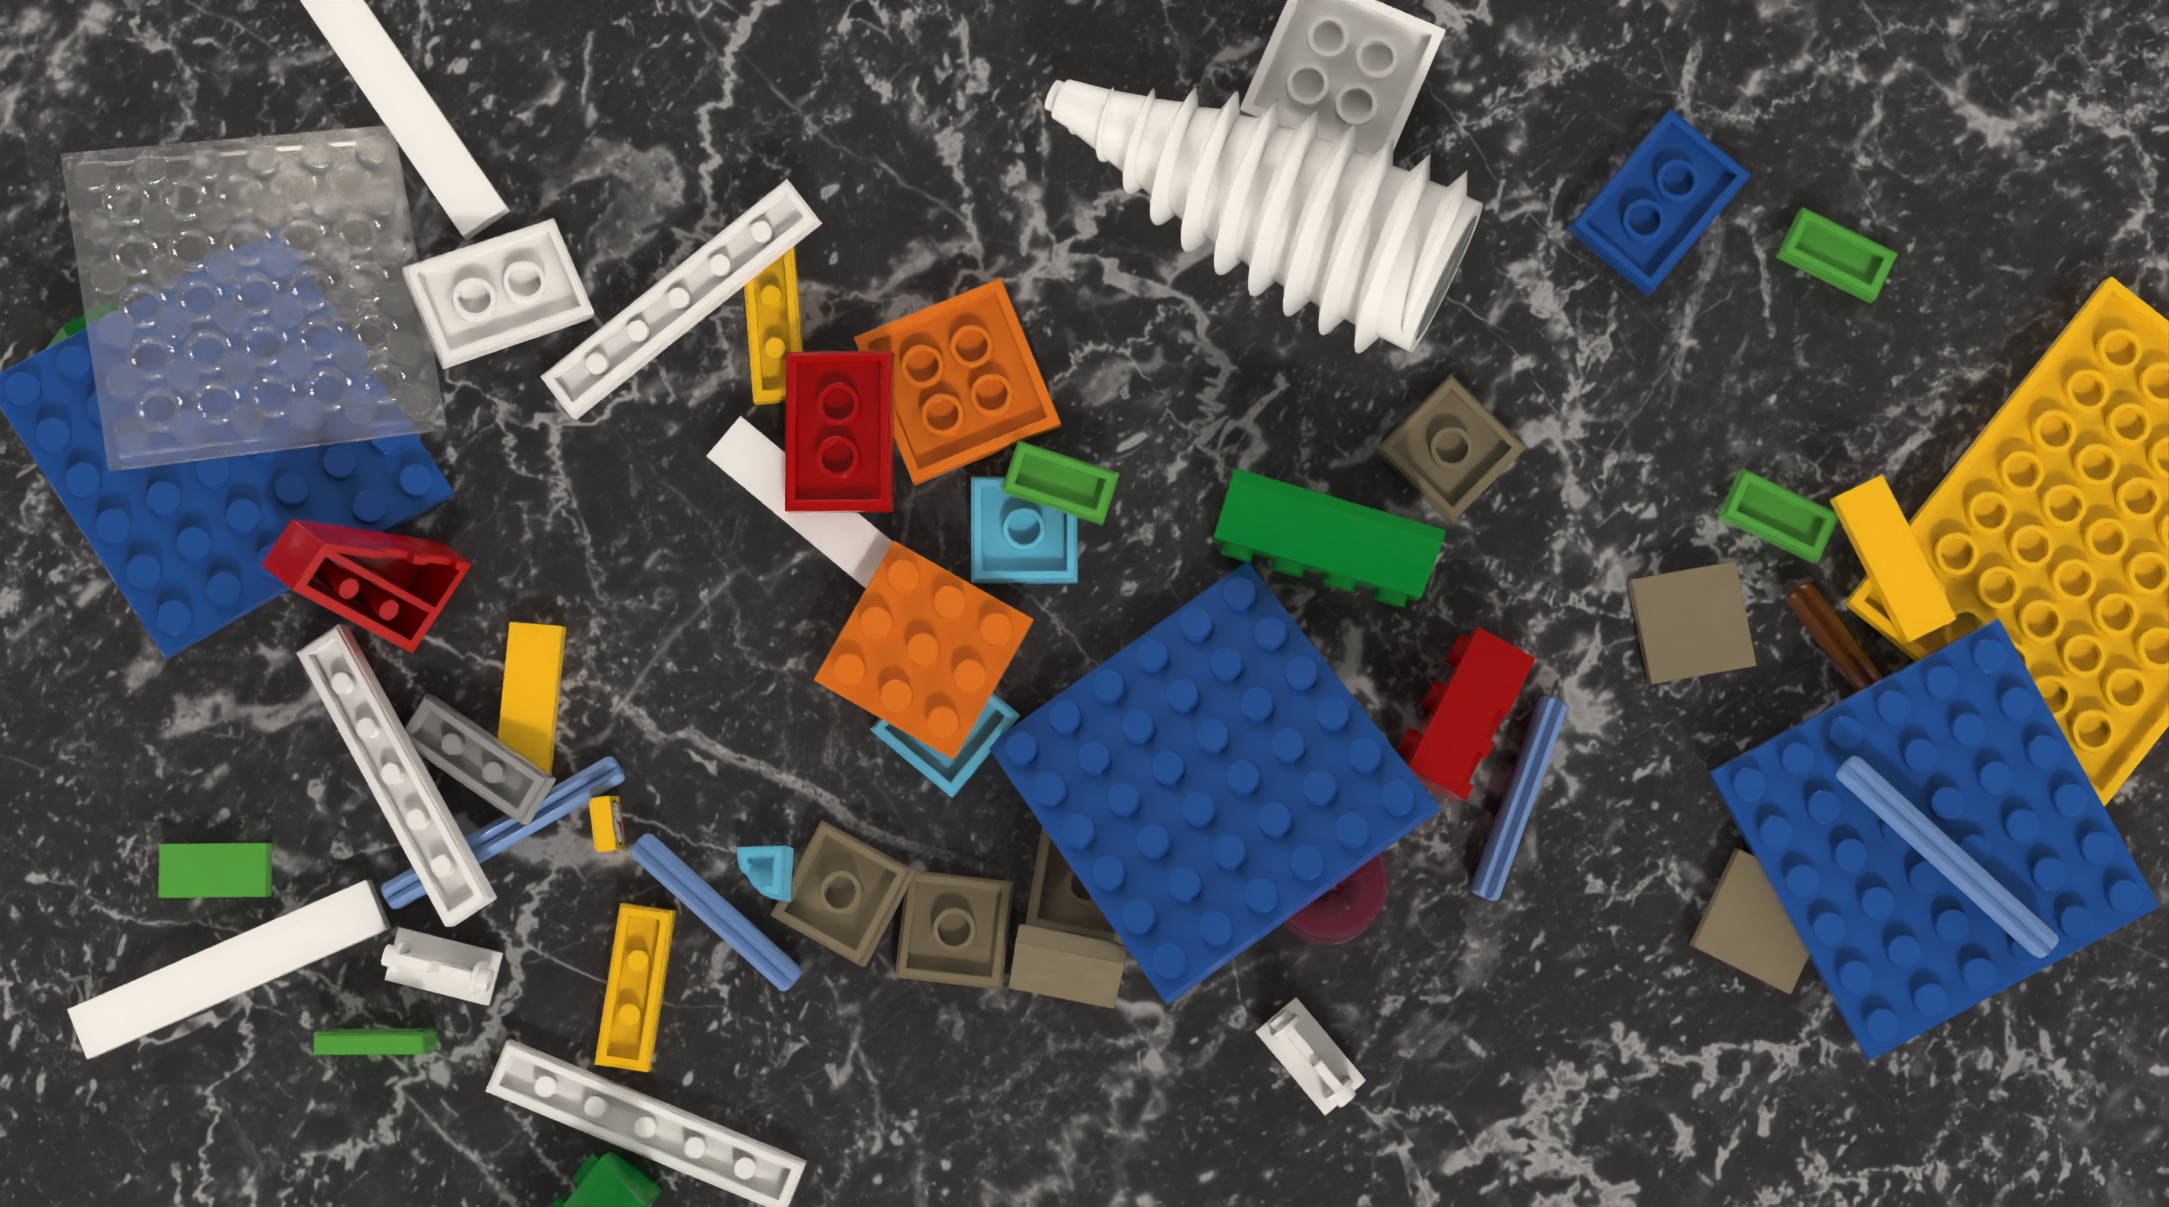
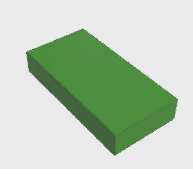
[1776,207,1898,303]
[1001,440,1120,526]
[1717,468,1838,563]
[158,843,272,898]
[313,1028,437,1055]

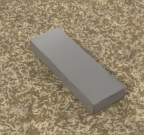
[404,694,556,825]

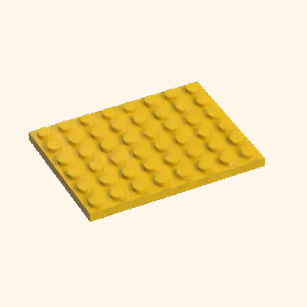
[1843,276,2169,807]

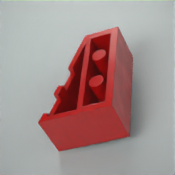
[1396,627,1535,801]

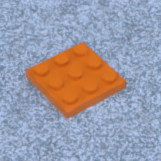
[854,278,1061,486]
[814,541,1034,760]

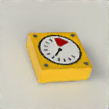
[589,796,626,852]

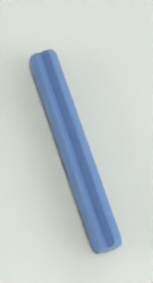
[1470,696,1568,900]
[630,833,802,991]

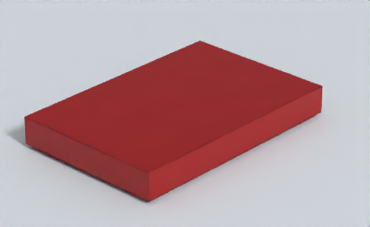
[785,351,895,513]

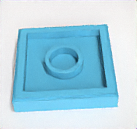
[971,477,1078,584]
[870,693,1020,798]

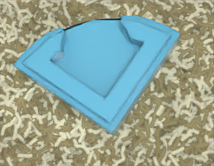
[737,845,794,902]

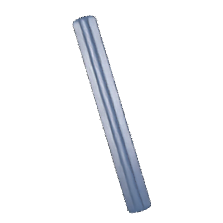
[381,756,625,909]
[1836,756,2059,958]

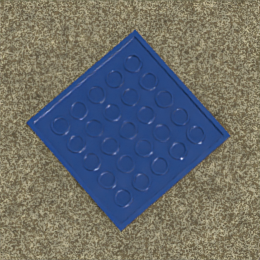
[0,229,453,660]
[989,562,1439,1005]
[1707,619,2160,1061]

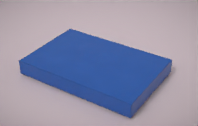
[1567,108,1751,297]

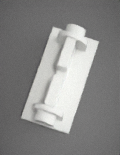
[381,927,503,1006]
[1255,997,1366,1116]

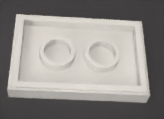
[402,218,594,369]

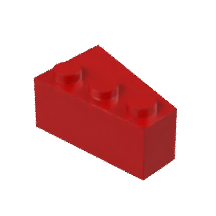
[261,519,472,654]

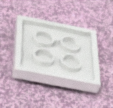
[1240,0,1446,156]

